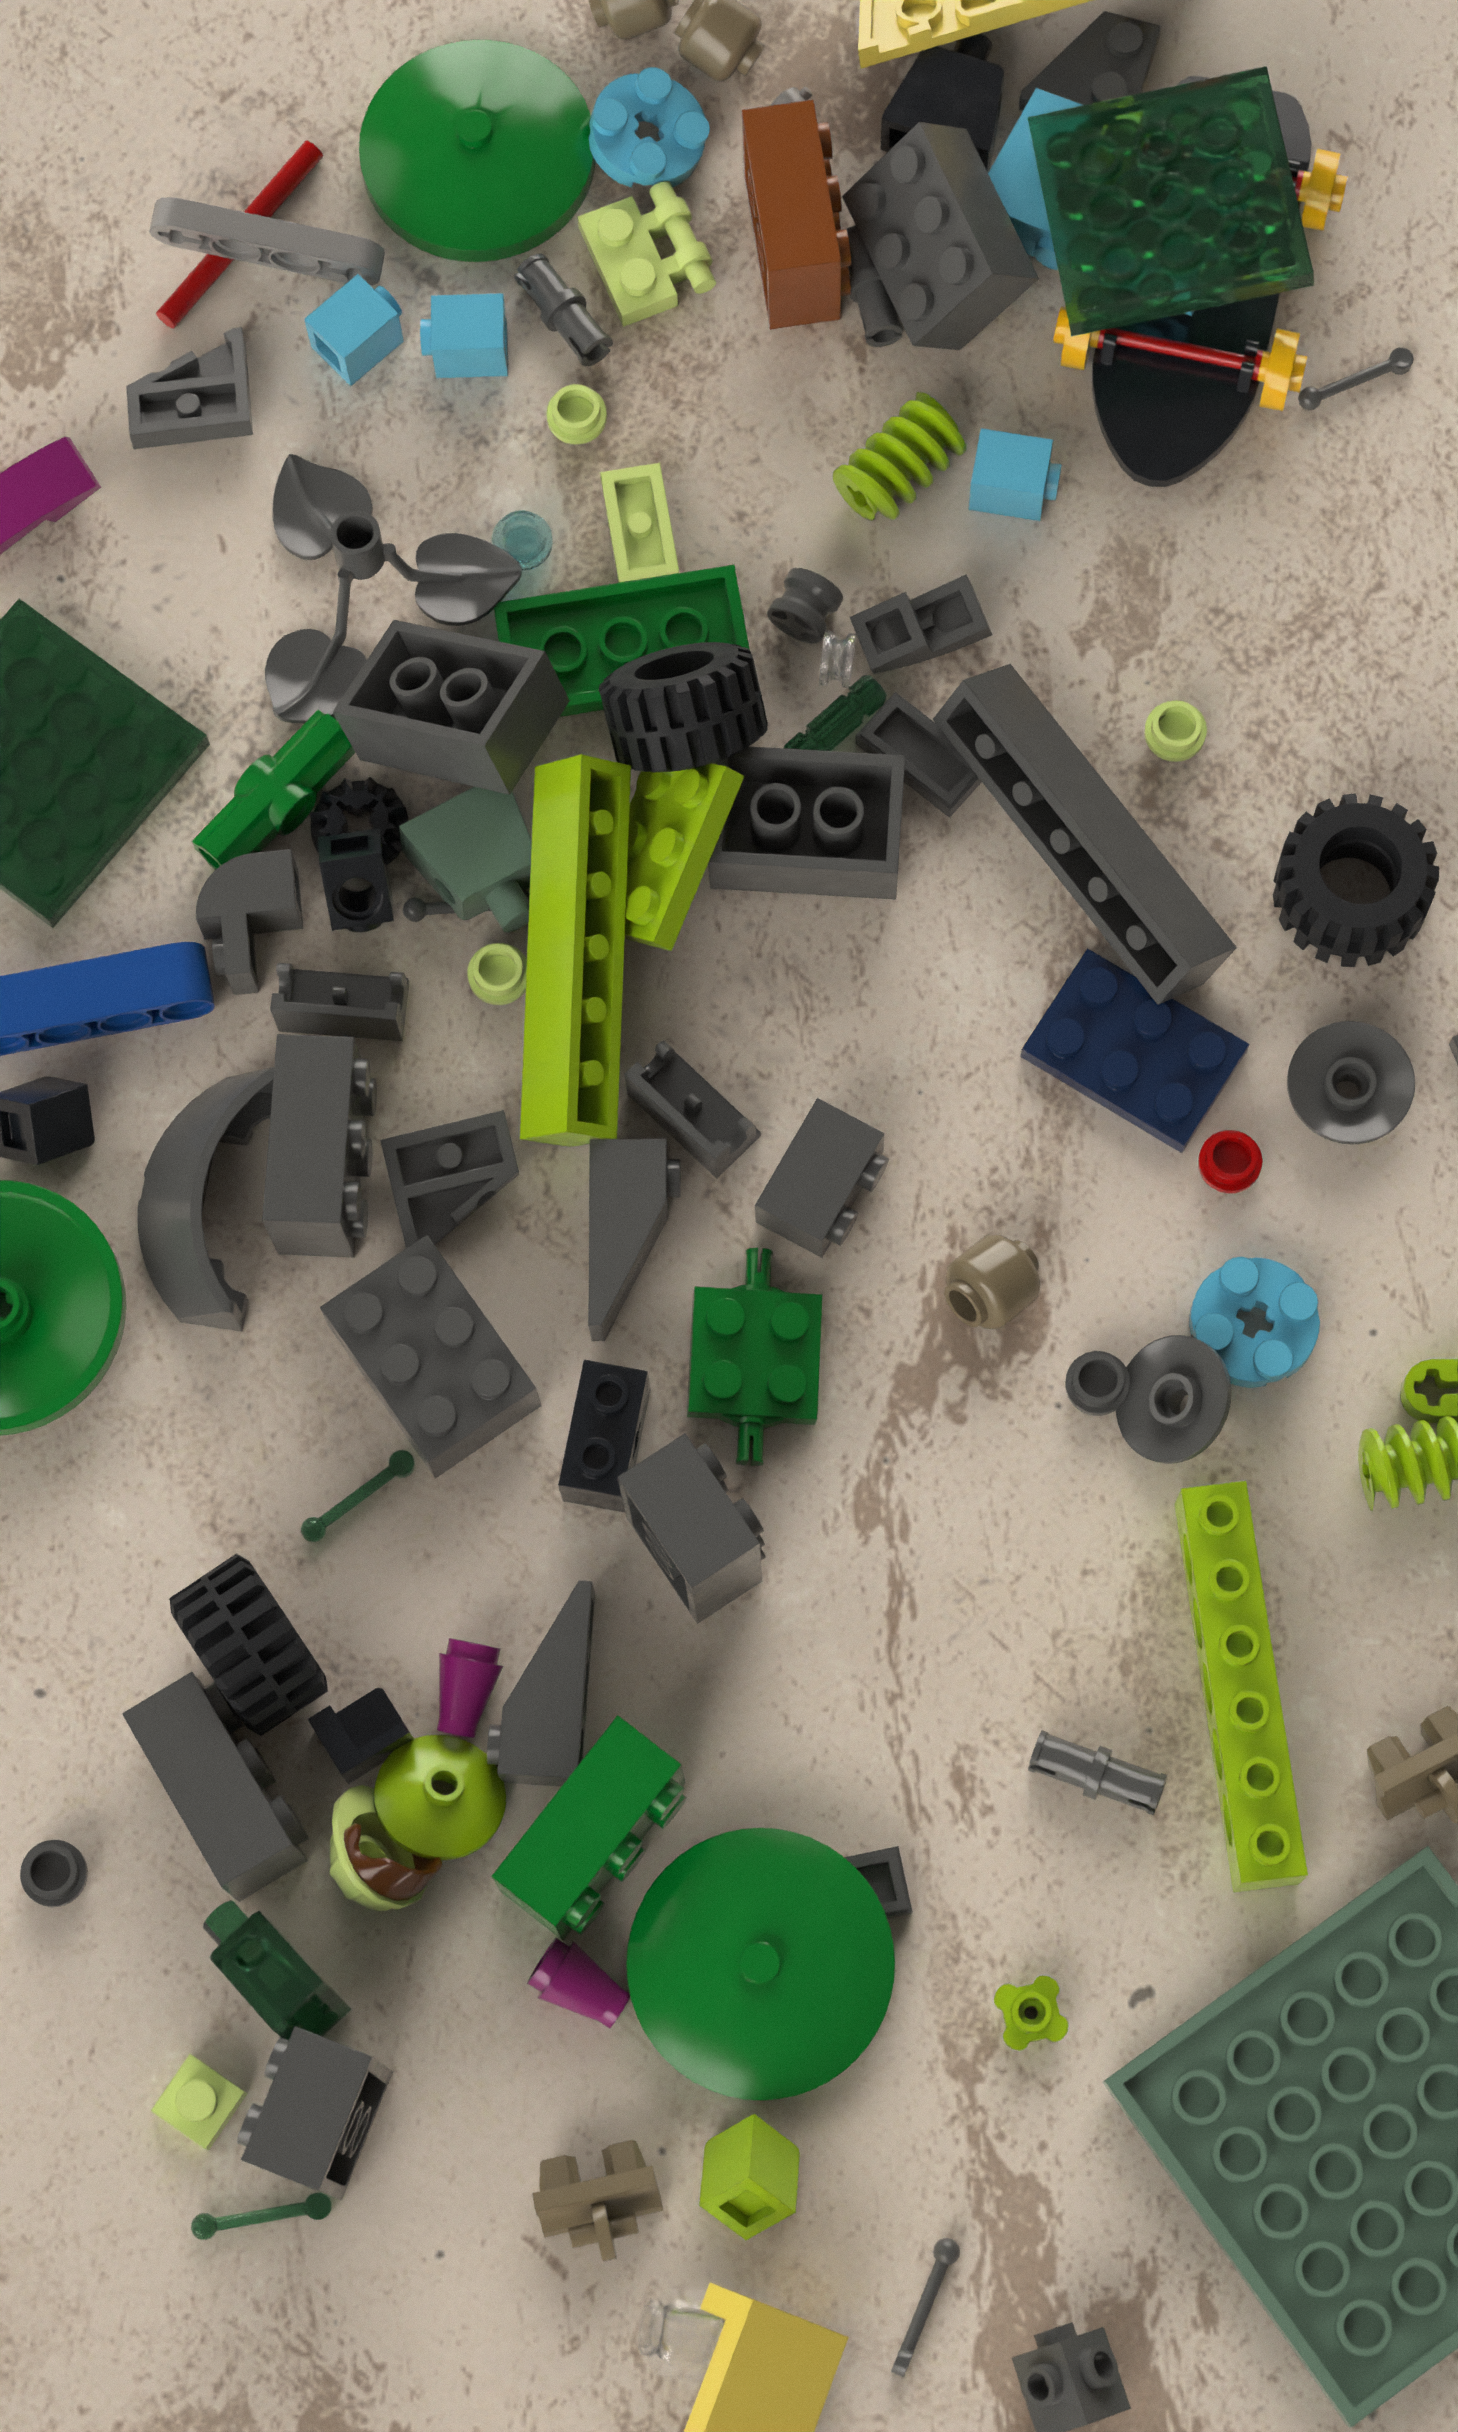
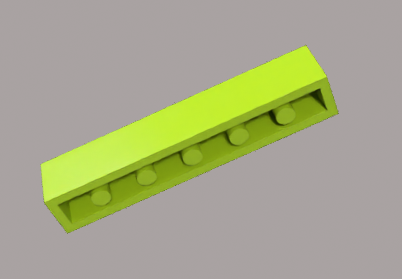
[520,754,631,1147]

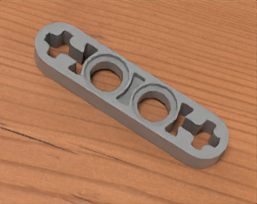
[149,197,385,286]

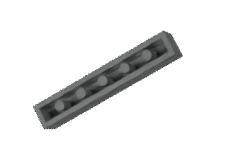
[933,664,1237,1005]

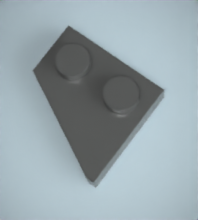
[1019,11,1161,132]
[126,327,253,449]
[380,1110,519,1248]

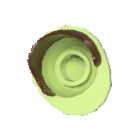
[330,1785,443,1911]

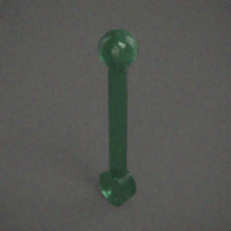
[301,1450,415,1542]
[191,2192,332,2240]

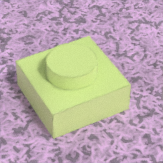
[151,2054,248,2150]

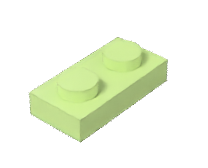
[600,463,679,583]

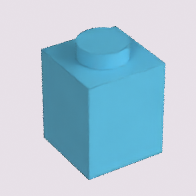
[304,274,404,386]
[420,293,508,378]
[969,428,1062,521]

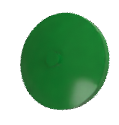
[359,39,596,262]
[0,1180,127,1436]
[626,1828,895,2101]

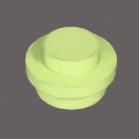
[546,384,607,444]
[1144,700,1207,762]
[467,943,527,1005]

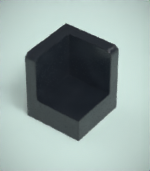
[0,1076,95,1165]
[308,1688,414,1784]

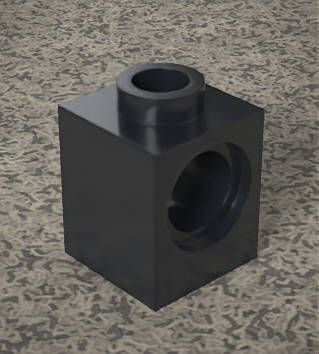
[318,828,394,932]

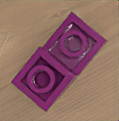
[0,436,101,555]

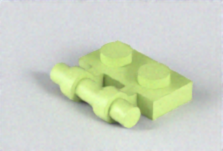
[577,181,716,327]

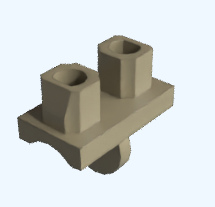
[1367,1706,1458,1824]
[532,2140,664,2262]

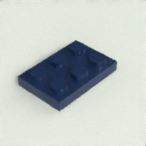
[1020,948,1249,1153]

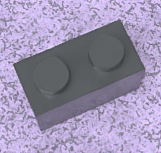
[755,1098,889,1258]

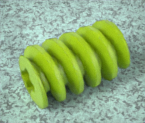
[833,392,967,521]
[1358,1416,1458,1511]

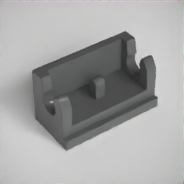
[270,963,410,1041]
[625,1041,761,1179]

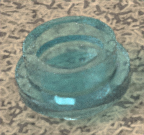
[492,510,553,571]

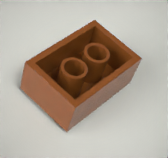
[742,100,851,330]

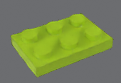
[625,763,744,951]

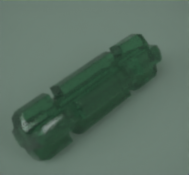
[783,675,887,751]

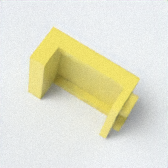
[684,2283,849,2432]

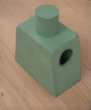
[399,787,532,933]

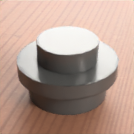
[1065,1351,1130,1416]
[20,1840,88,1907]

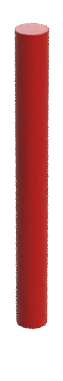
[156,140,323,329]

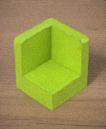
[699,2114,800,2240]

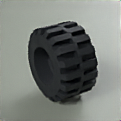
[599,642,768,772]
[1273,793,1439,967]
[169,1554,328,1736]

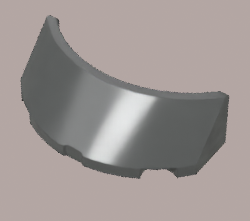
[138,1067,274,1332]

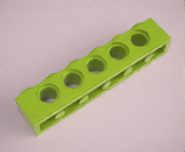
[1174,1481,1308,1893]

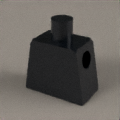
[880,33,1005,172]

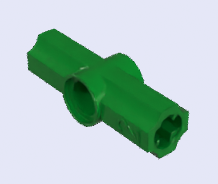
[191,710,356,870]

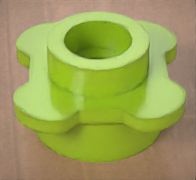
[994,1975,1068,2051]

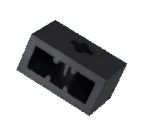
[558,1360,651,1513]

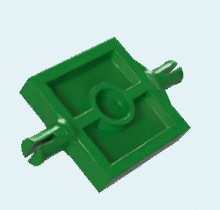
[687,1248,822,1466]

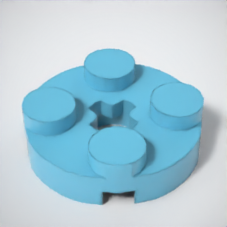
[588,67,710,188]
[1189,1257,1320,1388]

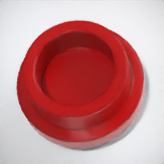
[1198,1130,1263,1194]

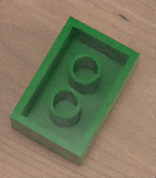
[491,1715,687,1941]

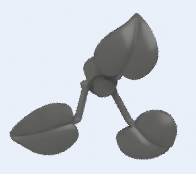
[265,454,522,724]

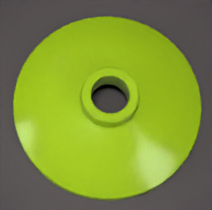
[374,1735,506,1860]

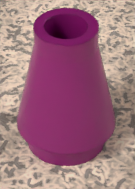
[436,1638,503,1738]
[527,1938,630,2029]

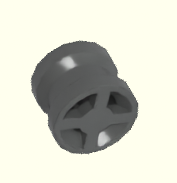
[767,568,843,643]

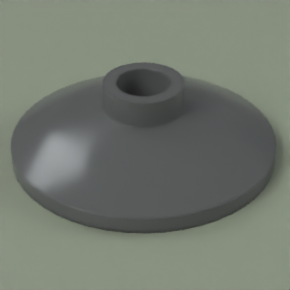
[1287,1021,1415,1145]
[1116,1335,1231,1464]

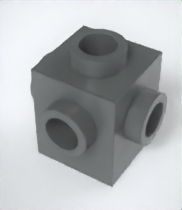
[1012,2322,1131,2432]

